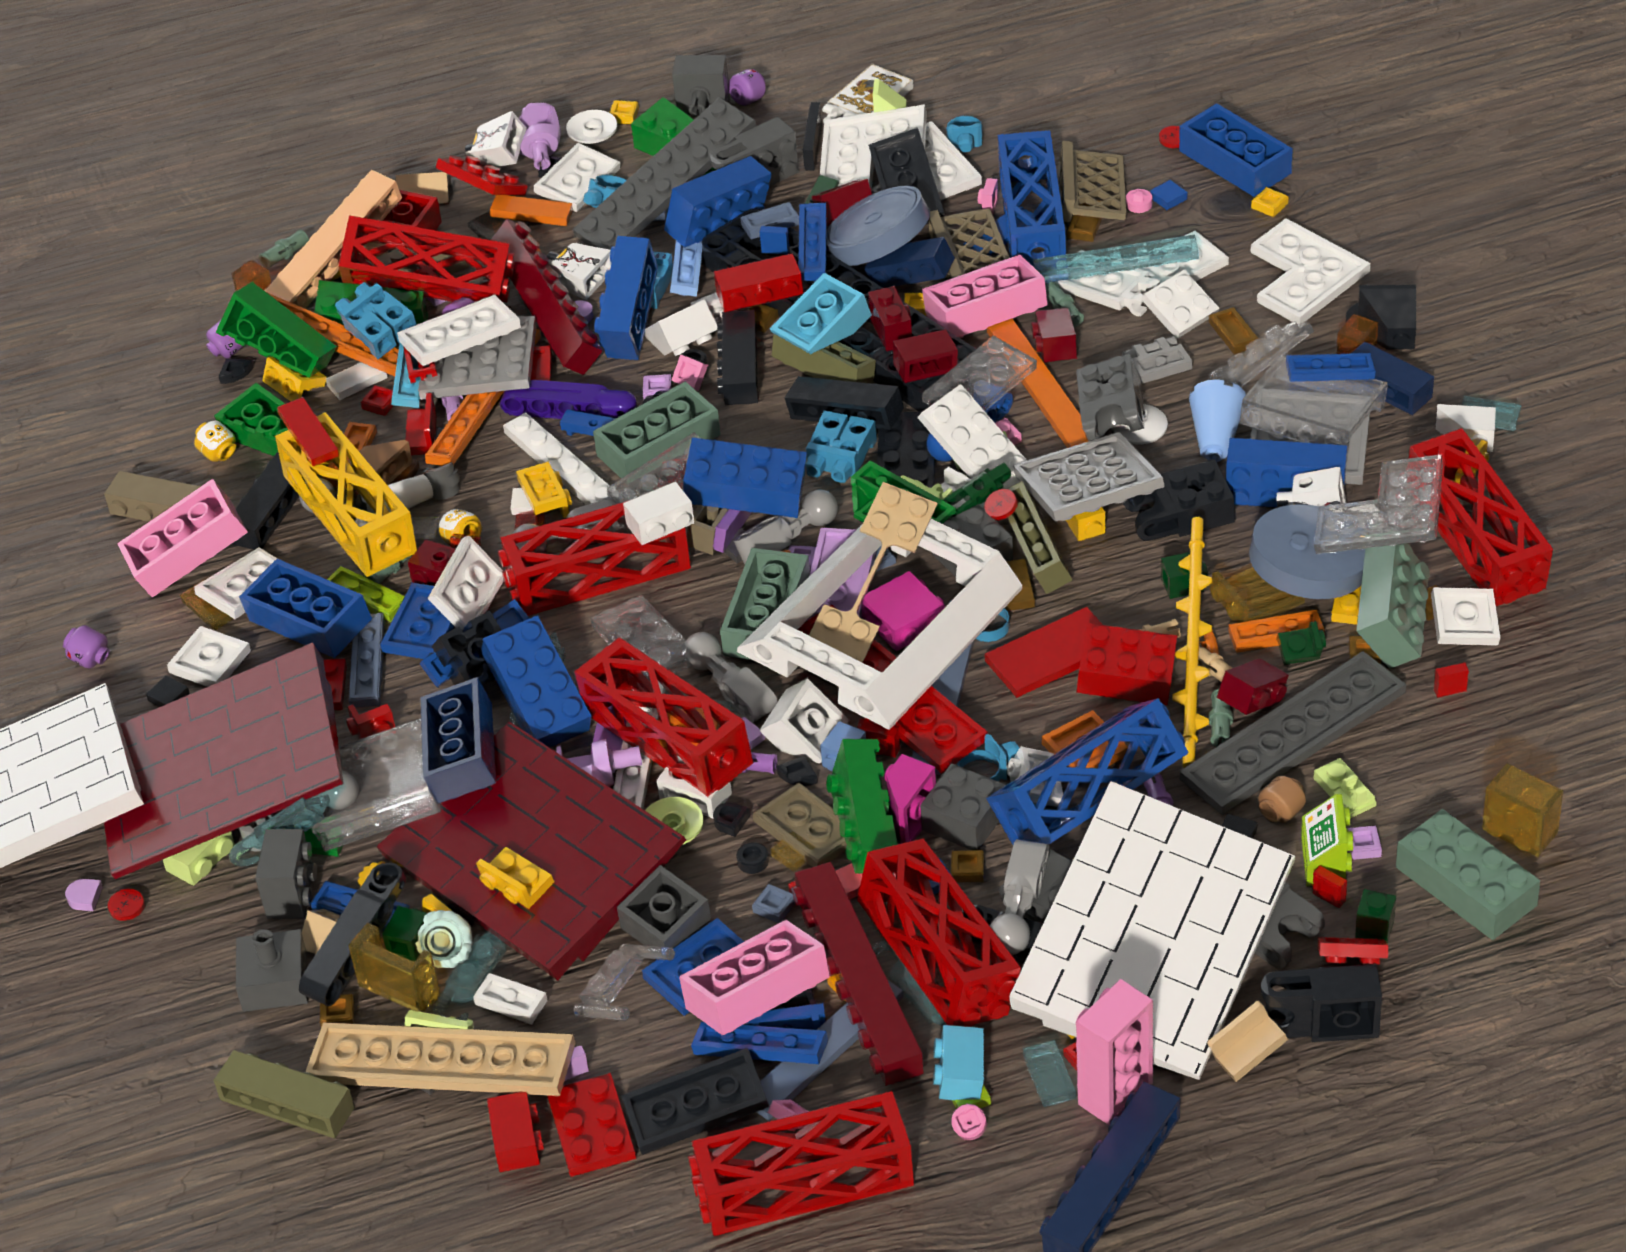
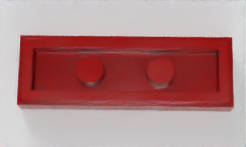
[277,397,339,466]

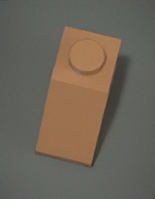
[349,440,413,485]

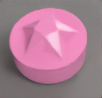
[1126,189,1152,213]
[952,1104,987,1140]

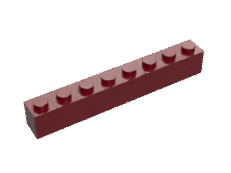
[491,219,603,375]
[792,862,923,1086]

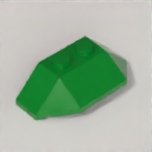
[851,461,956,524]

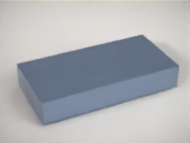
[741,202,799,239]

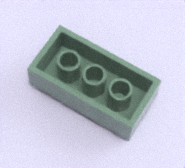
[593,381,721,485]
[1356,533,1430,669]
[720,548,810,660]
[1396,809,1541,940]

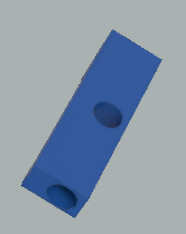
[560,409,616,436]
[746,1003,826,1030]

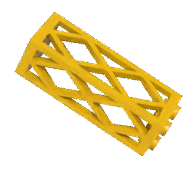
[275,412,417,577]

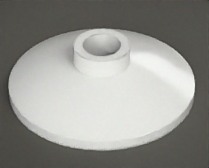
[566,110,617,144]
[1111,404,1168,445]

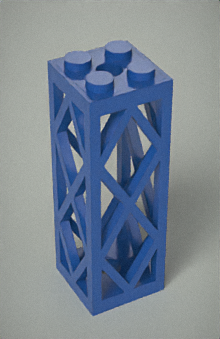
[998,130,1066,274]
[986,698,1189,845]

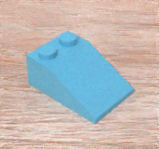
[770,273,872,354]

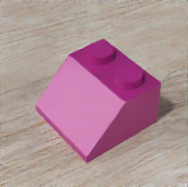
[885,754,936,844]

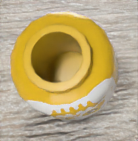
[194,420,236,462]
[439,509,482,547]

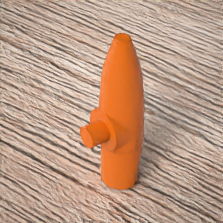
[1199,628,1219,654]

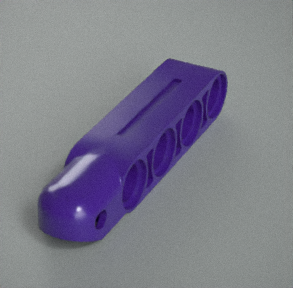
[500,380,637,419]

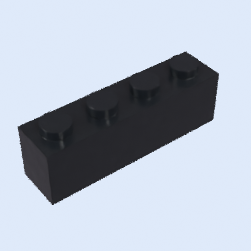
[717,310,758,405]
[784,376,904,430]
[232,452,306,550]

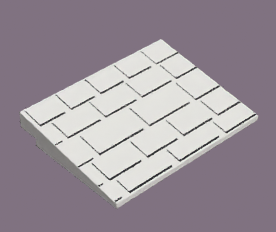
[0,683,144,868]
[1009,781,1295,1080]

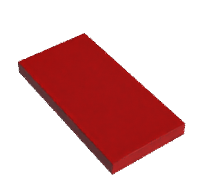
[985,607,1103,698]

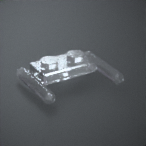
[573,944,675,1021]

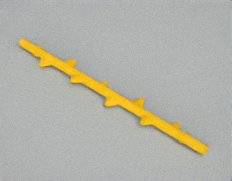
[1172,517,1213,768]

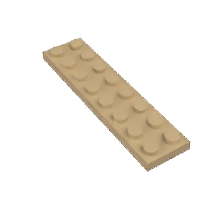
[305,1022,576,1096]

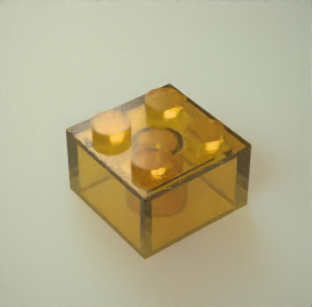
[1482,763,1563,857]

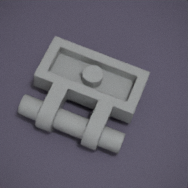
[1122,337,1192,384]

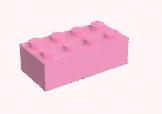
[922,255,1048,338]
[118,479,248,597]
[679,920,830,1036]
[1075,979,1153,1126]

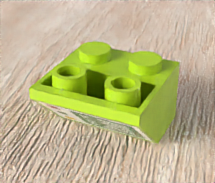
[1301,794,1353,886]

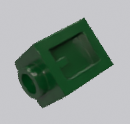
[1277,621,1326,665]

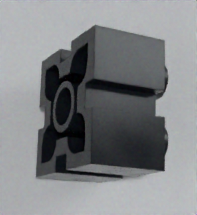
[432,610,501,686]

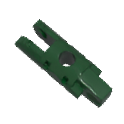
[943,462,1011,517]

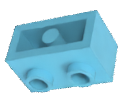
[933,1025,984,1100]

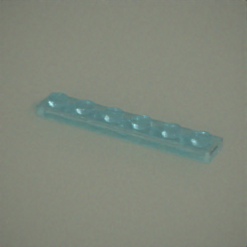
[1033,234,1199,283]

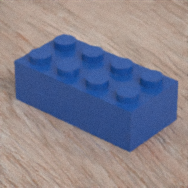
[1179,103,1293,197]
[664,156,772,248]
[594,236,658,360]
[683,437,807,518]
[1226,438,1347,508]
[239,559,372,658]
[482,615,592,748]

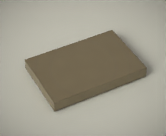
[753,783,847,867]

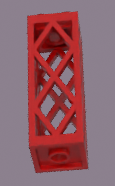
[339,215,515,303]
[1405,428,1553,606]
[498,501,691,616]
[574,637,753,797]
[857,838,1021,1027]
[688,1091,914,1236]

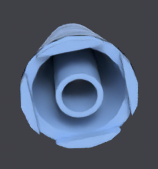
[1189,380,1247,462]

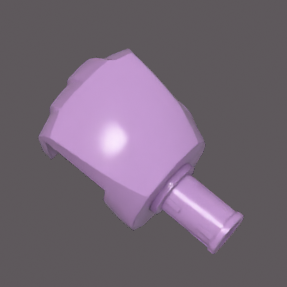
[519,103,561,170]
[556,739,642,787]

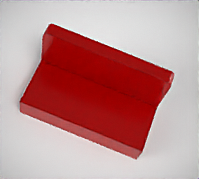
[405,393,437,455]

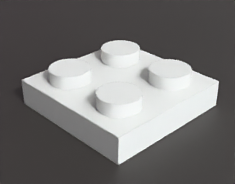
[1141,269,1219,339]
[1431,587,1501,645]
[167,626,251,687]

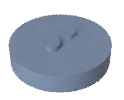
[827,186,930,266]
[1249,504,1371,599]

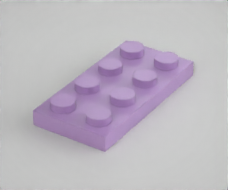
[807,528,876,621]

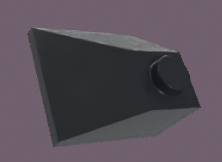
[1357,285,1416,349]

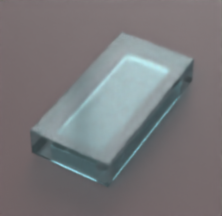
[1462,396,1521,431]
[1023,1040,1076,1107]

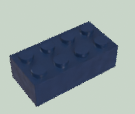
[421,677,496,803]

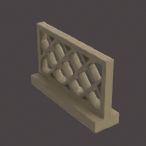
[1058,141,1126,222]
[928,208,1009,281]

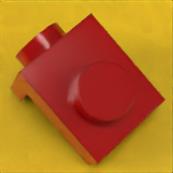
[346,704,396,745]
[857,718,900,758]

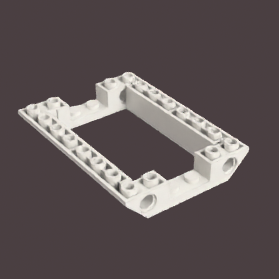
[737,519,1022,730]

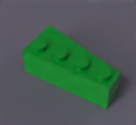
[631,97,716,175]
[314,280,428,325]
[215,282,337,378]
[214,383,288,456]
[826,739,898,873]

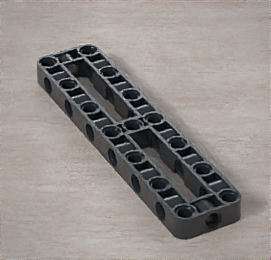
[702,208,991,412]

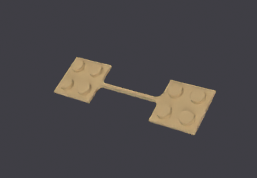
[809,482,938,663]

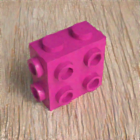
[861,571,946,652]

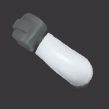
[356,463,460,514]

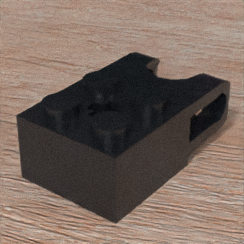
[1123,459,1235,541]
[1261,964,1382,1042]

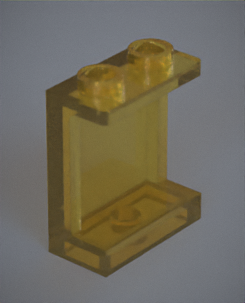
[1210,567,1305,623]
[348,923,440,1012]

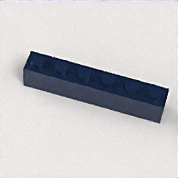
[1040,1082,1180,1252]

